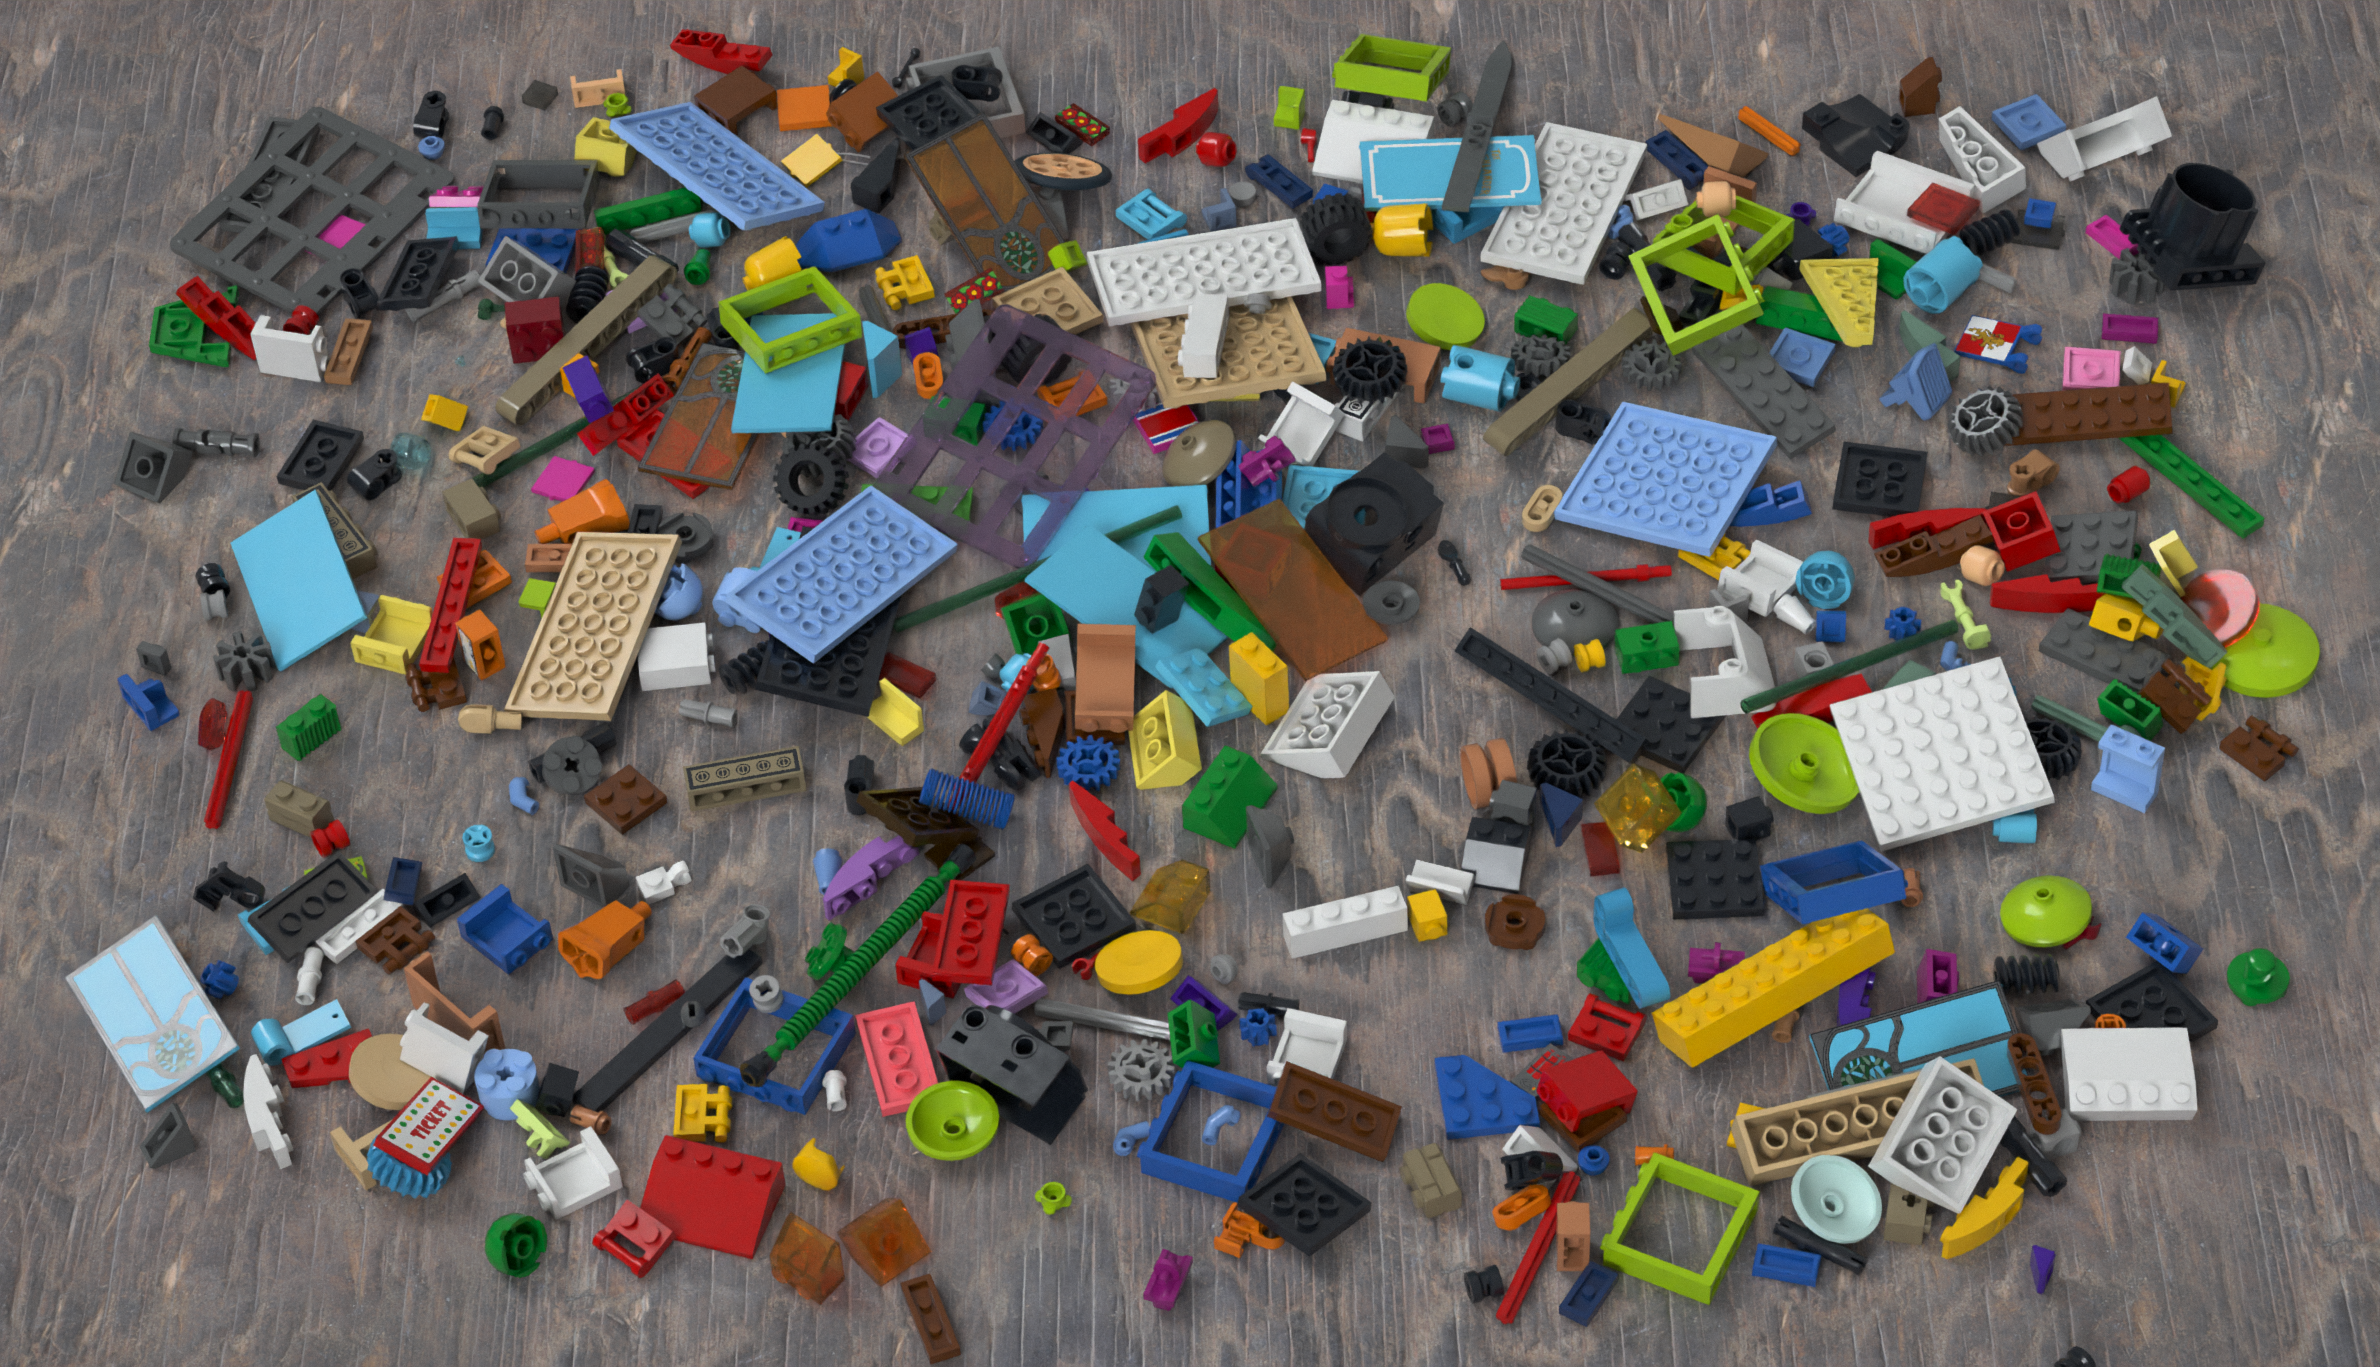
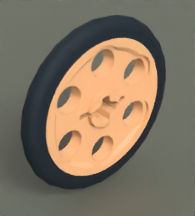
[1012,153,1112,190]

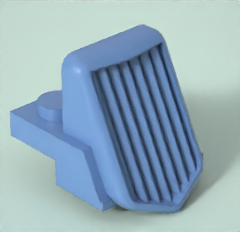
[1879,343,1952,421]

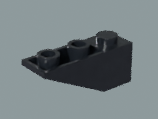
[850,137,902,214]

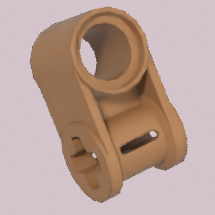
[2007,449,2060,498]

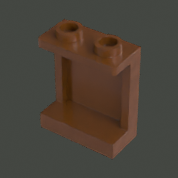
[694,66,777,135]

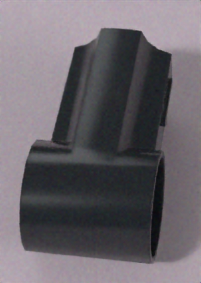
[707,307,740,360]
[844,755,875,815]

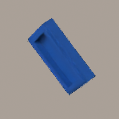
[1497,1014,1563,1053]
[1752,1243,1821,1287]

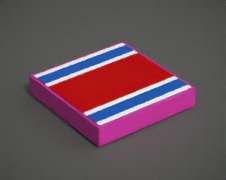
[1131,403,1199,454]

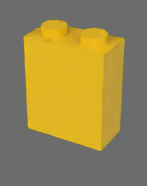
[1229,632,1289,726]

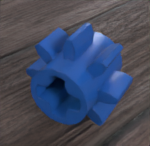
[1818,223,1849,258]
[1884,607,1921,643]
[200,960,239,999]
[1239,1008,1277,1047]

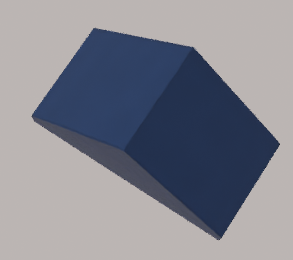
[1540,783,1583,847]

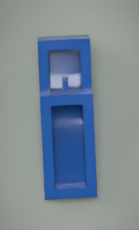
[1729,480,1812,527]

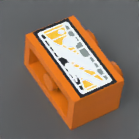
[455,609,506,681]

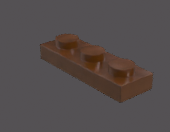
[900,1273,961,1365]

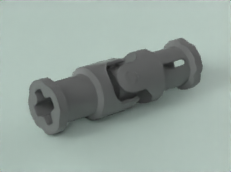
[173,428,260,457]

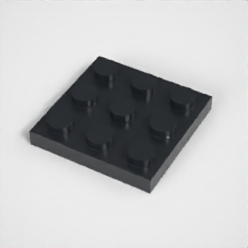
[876,75,985,157]
[1832,441,1928,517]
[1616,676,1726,774]
[1666,839,1764,920]
[1012,864,1136,969]
[1238,1153,1372,1257]

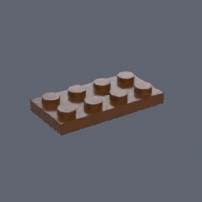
[1267,1061,1402,1162]

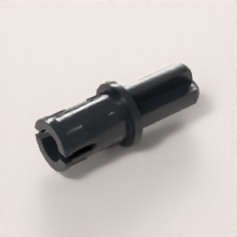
[1238,992,1300,1016]

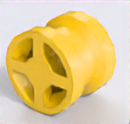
[1574,639,1606,672]

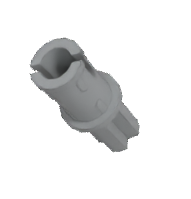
[679,699,738,727]

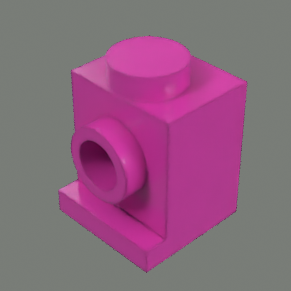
[1325,266,1354,309]

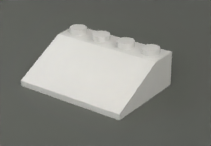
[1312,100,1434,184]
[1260,671,1395,778]
[2061,1028,2197,1121]
[1868,1056,2017,1214]

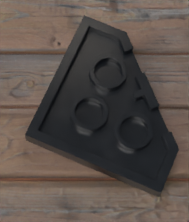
[2086,961,2218,1042]

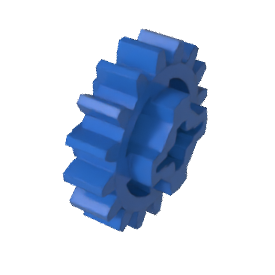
[983,399,1044,451]
[1056,735,1121,792]

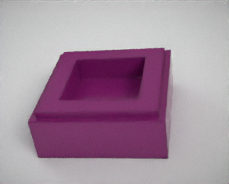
[1421,423,1455,454]

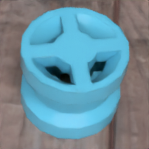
[462,825,495,862]

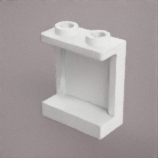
[251,315,331,382]
[1258,381,1345,467]
[1717,540,1803,617]
[400,1002,488,1094]
[1267,1008,1347,1087]
[523,1126,623,1220]

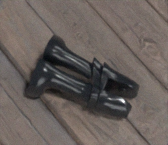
[959,714,1041,791]

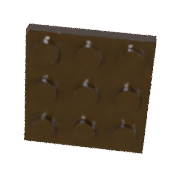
[856,787,979,847]

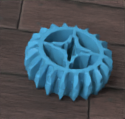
[366,1131,452,1199]

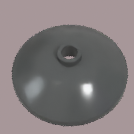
[1532,589,1618,657]

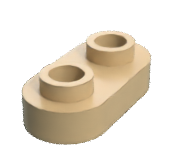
[1522,485,1562,532]

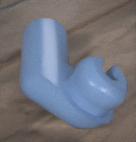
[1608,205,1634,239]
[1940,641,1968,671]
[509,777,539,815]
[1202,1105,1241,1145]
[1113,1121,1150,1156]

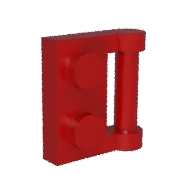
[1568,993,1647,1062]
[592,1200,677,1278]

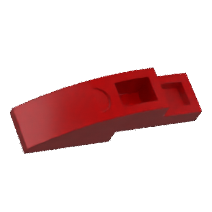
[670,29,773,74]
[1138,88,1219,164]
[577,374,674,456]

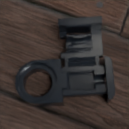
[1341,91,1395,110]
[193,861,266,912]

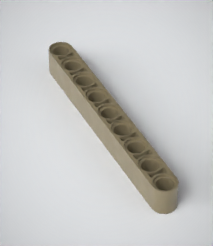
[495,255,677,426]
[1483,307,1654,457]

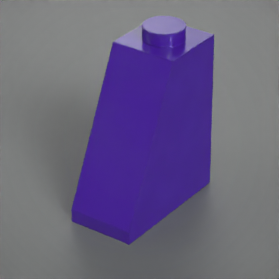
[563,355,614,423]

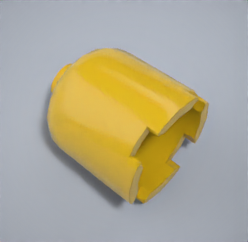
[1370,203,1433,257]
[742,236,807,291]

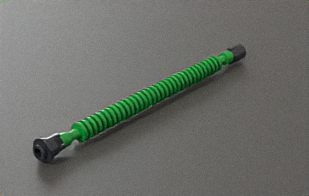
[740,844,976,1088]

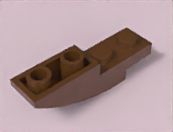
[1874,515,1993,577]

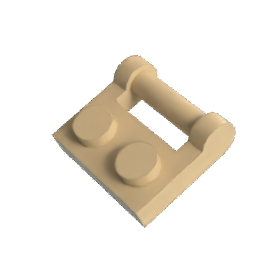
[449,426,521,474]

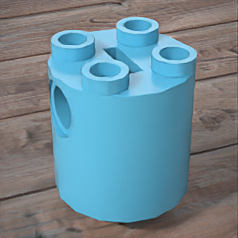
[1903,236,1983,314]
[1441,345,1520,412]

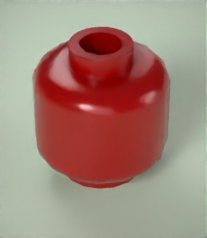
[1196,132,1237,167]

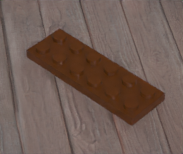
[2000,383,2173,446]

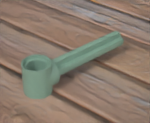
[2031,695,2141,742]

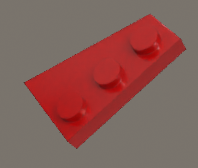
[281,1028,372,1088]

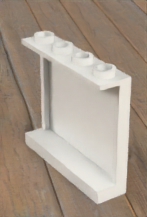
[1834,151,1975,254]

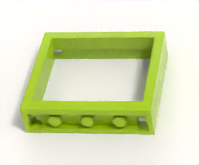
[1332,34,1451,101]
[1653,195,1795,295]
[1629,214,1764,356]
[718,266,862,374]
[1600,1152,1760,1305]

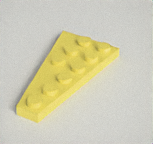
[1799,258,1878,347]

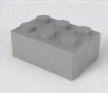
[478,236,576,306]

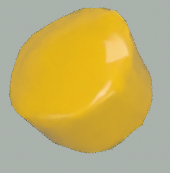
[792,1138,845,1191]

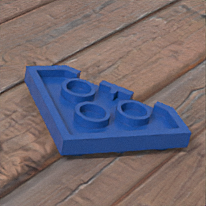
[1434,1055,1540,1140]

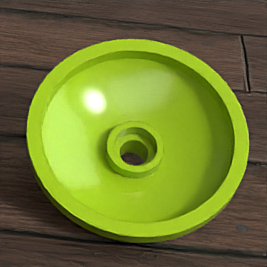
[2000,875,2092,947]
[906,1081,999,1161]

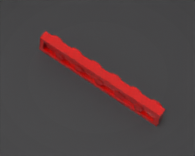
[419,537,482,673]

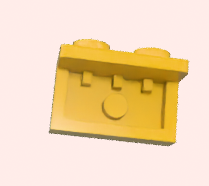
[2179,656,2226,721]

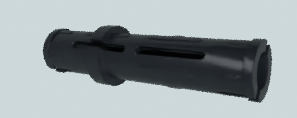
[1773,1215,1868,1276]

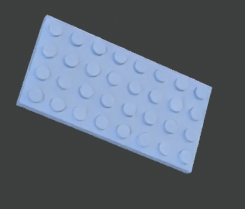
[609,102,825,230]
[725,485,958,664]

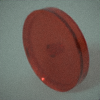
[2180,569,2259,647]

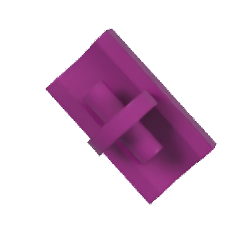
[1238,436,1296,487]
[1688,942,1745,984]
[1143,1249,1193,1311]

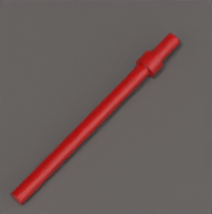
[1500,564,1672,590]

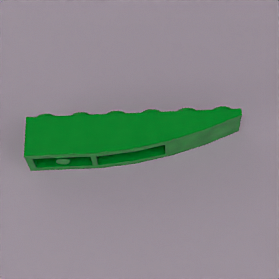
[1143,532,1280,652]

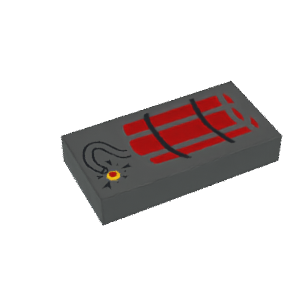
[1511,1043,1573,1102]

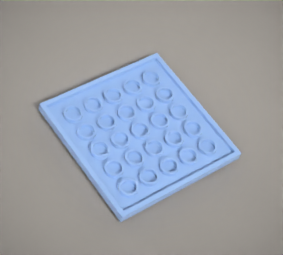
[1554,402,1777,557]

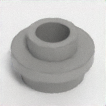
[1244,293,1272,314]
[1210,954,1238,984]

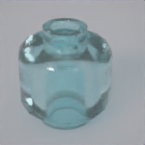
[390,432,431,470]

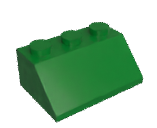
[1182,745,1277,849]

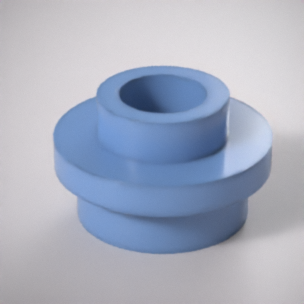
[418,136,445,160]

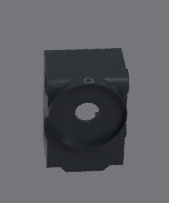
[1300,452,1444,596]
[935,1005,1088,1145]

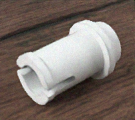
[822,1070,847,1111]

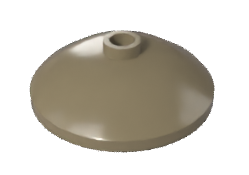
[1162,420,1237,487]

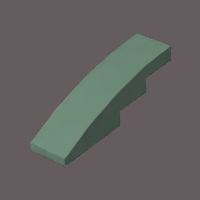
[2122,564,2227,669]

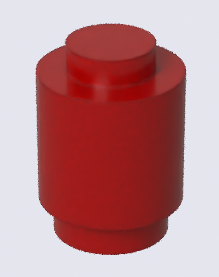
[2107,466,2150,504]

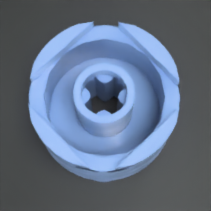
[712,567,762,633]
[474,1049,540,1120]

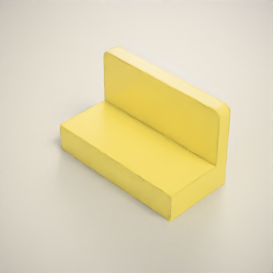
[2149,530,2198,597]
[867,678,924,746]

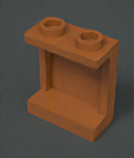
[826,71,898,153]

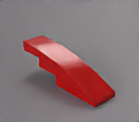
[175,275,257,361]
[1868,508,1986,550]
[1989,574,2106,613]
[1751,673,1873,729]
[1069,781,1141,882]

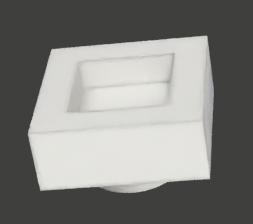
[2122,346,2152,385]

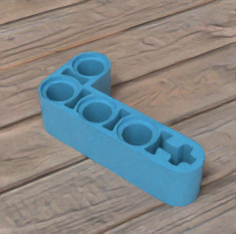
[1593,887,1671,1009]

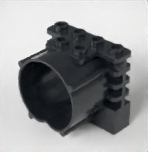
[2120,163,2266,291]

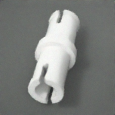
[295,947,324,1005]

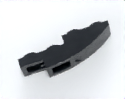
[1679,246,1749,325]

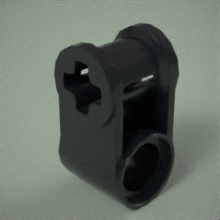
[952,65,1003,102]
[413,91,449,139]
[340,268,380,319]
[626,337,680,383]
[1555,400,1611,444]
[347,449,402,500]
[1500,1151,1563,1191]

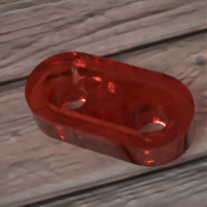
[198,698,227,751]

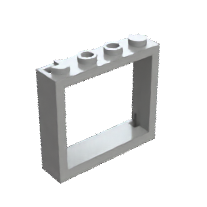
[906,47,1025,152]

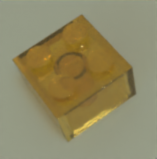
[1594,763,1681,853]

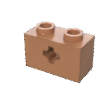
[1556,1201,1590,1271]

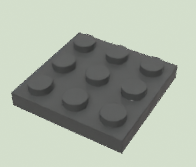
[2044,510,2138,583]

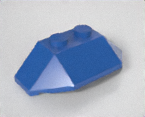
[795,209,902,272]

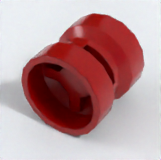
[282,305,319,335]
[310,819,350,858]

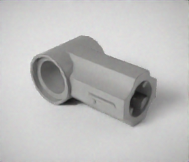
[720,904,770,958]

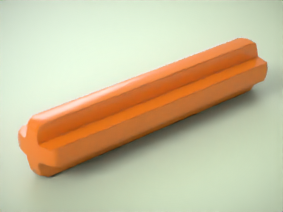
[1738,106,1801,156]

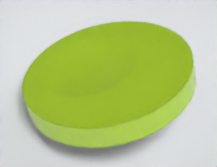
[1406,283,1485,350]

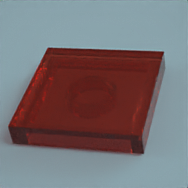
[1907,182,1980,235]

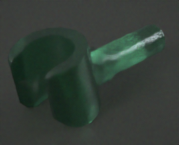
[477,298,505,320]

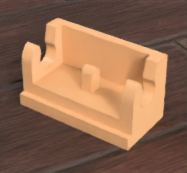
[570,69,626,108]

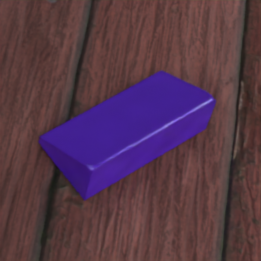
[1170,975,1238,1031]

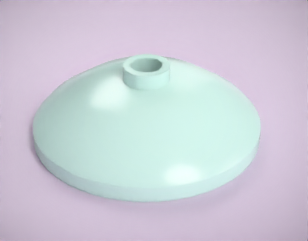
[1791,1155,1882,1244]

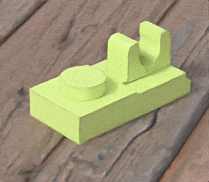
[510,1099,570,1159]

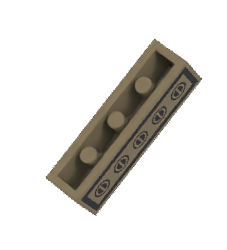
[292,482,378,580]
[683,746,807,812]

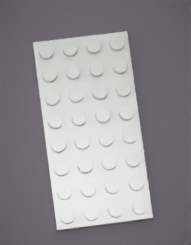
[1481,122,1647,285]
[1087,218,1321,326]

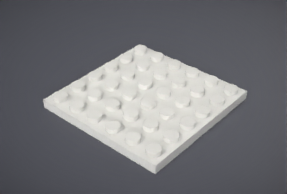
[1830,656,2055,852]

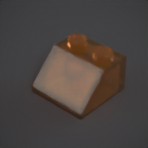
[837,1198,931,1287]
[769,1212,845,1305]

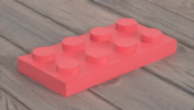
[855,1001,938,1117]

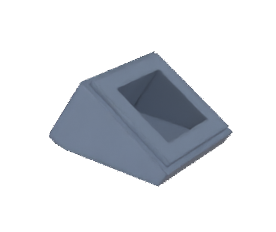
[968,681,1007,715]
[919,979,946,1025]

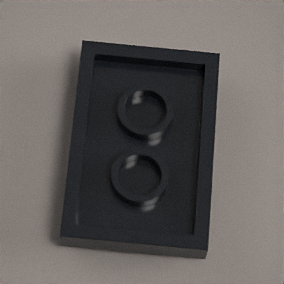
[276,419,364,491]

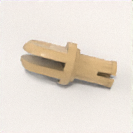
[458,704,522,734]

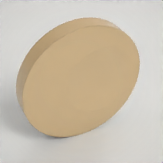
[349,1034,431,1110]

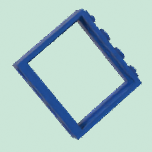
[1760,840,1908,924]
[693,977,856,1115]
[1137,1060,1285,1203]

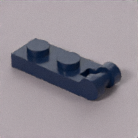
[1645,130,1708,190]
[1245,154,1313,209]

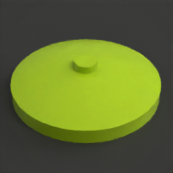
[2206,603,2320,698]
[1749,713,1859,814]

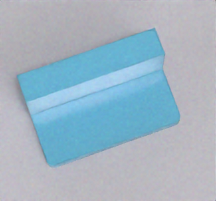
[425,207,483,249]

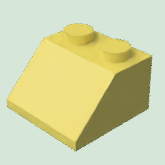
[574,117,637,177]

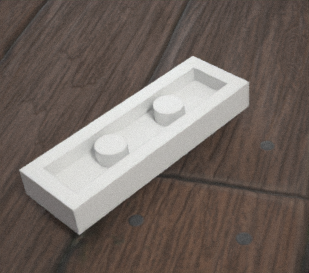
[315,889,404,964]

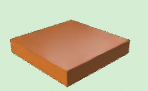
[777,85,832,131]

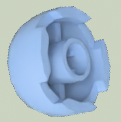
[654,563,703,621]

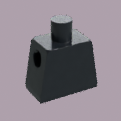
[1766,219,1833,280]

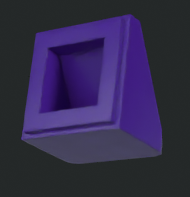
[905,327,938,364]
[2030,1245,2056,1295]

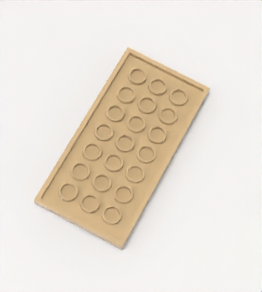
[504,532,682,721]

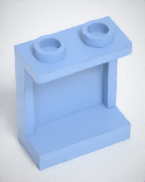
[2091,724,2165,813]

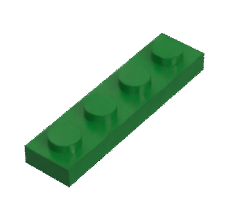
[593,187,701,235]

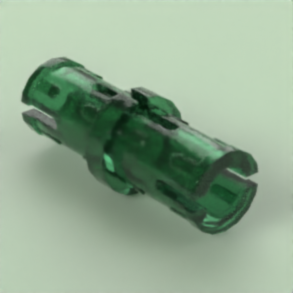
[206,1062,244,1108]

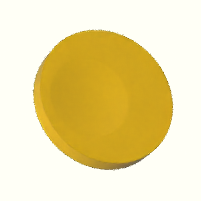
[1095,930,1183,995]

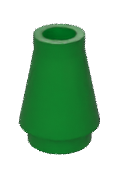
[684,249,711,285]

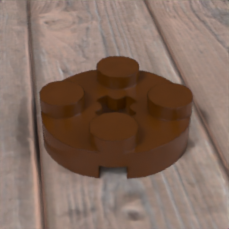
[1485,894,1545,950]

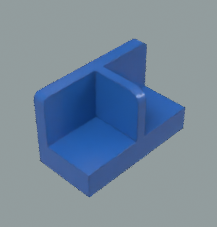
[117,674,180,731]

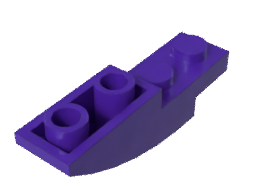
[1836,966,1876,1026]

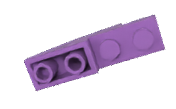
[823,835,919,920]

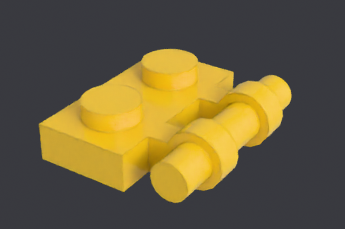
[875,255,935,310]
[1678,534,1751,580]
[673,1084,732,1143]

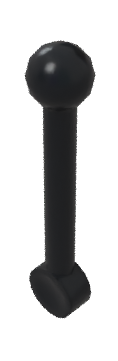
[892,48,920,88]

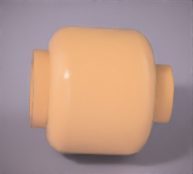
[1696,181,1736,217]
[1960,545,2004,586]

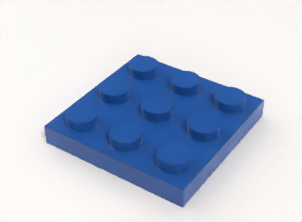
[485,228,583,273]

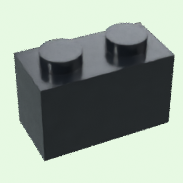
[1134,565,1189,634]

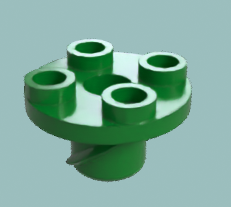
[805,922,855,980]
[2226,948,2290,1006]

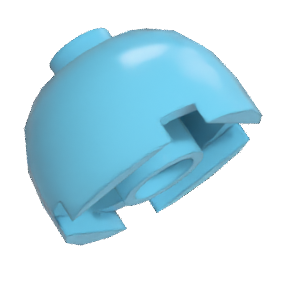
[1795,550,1855,609]

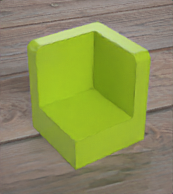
[1274,86,1305,130]
[518,578,556,618]

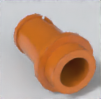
[1635,1144,1674,1166]

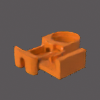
[1214,1202,1285,1258]

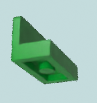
[1869,238,1916,299]

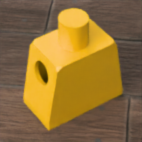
[2089,594,2164,642]

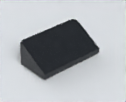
[1025,112,1084,154]
[412,873,481,928]

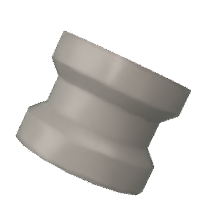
[200,590,228,621]
[1536,638,1572,674]
[749,975,784,1013]

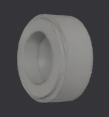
[1229,182,1256,207]

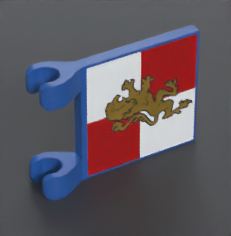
[1954,315,2042,374]

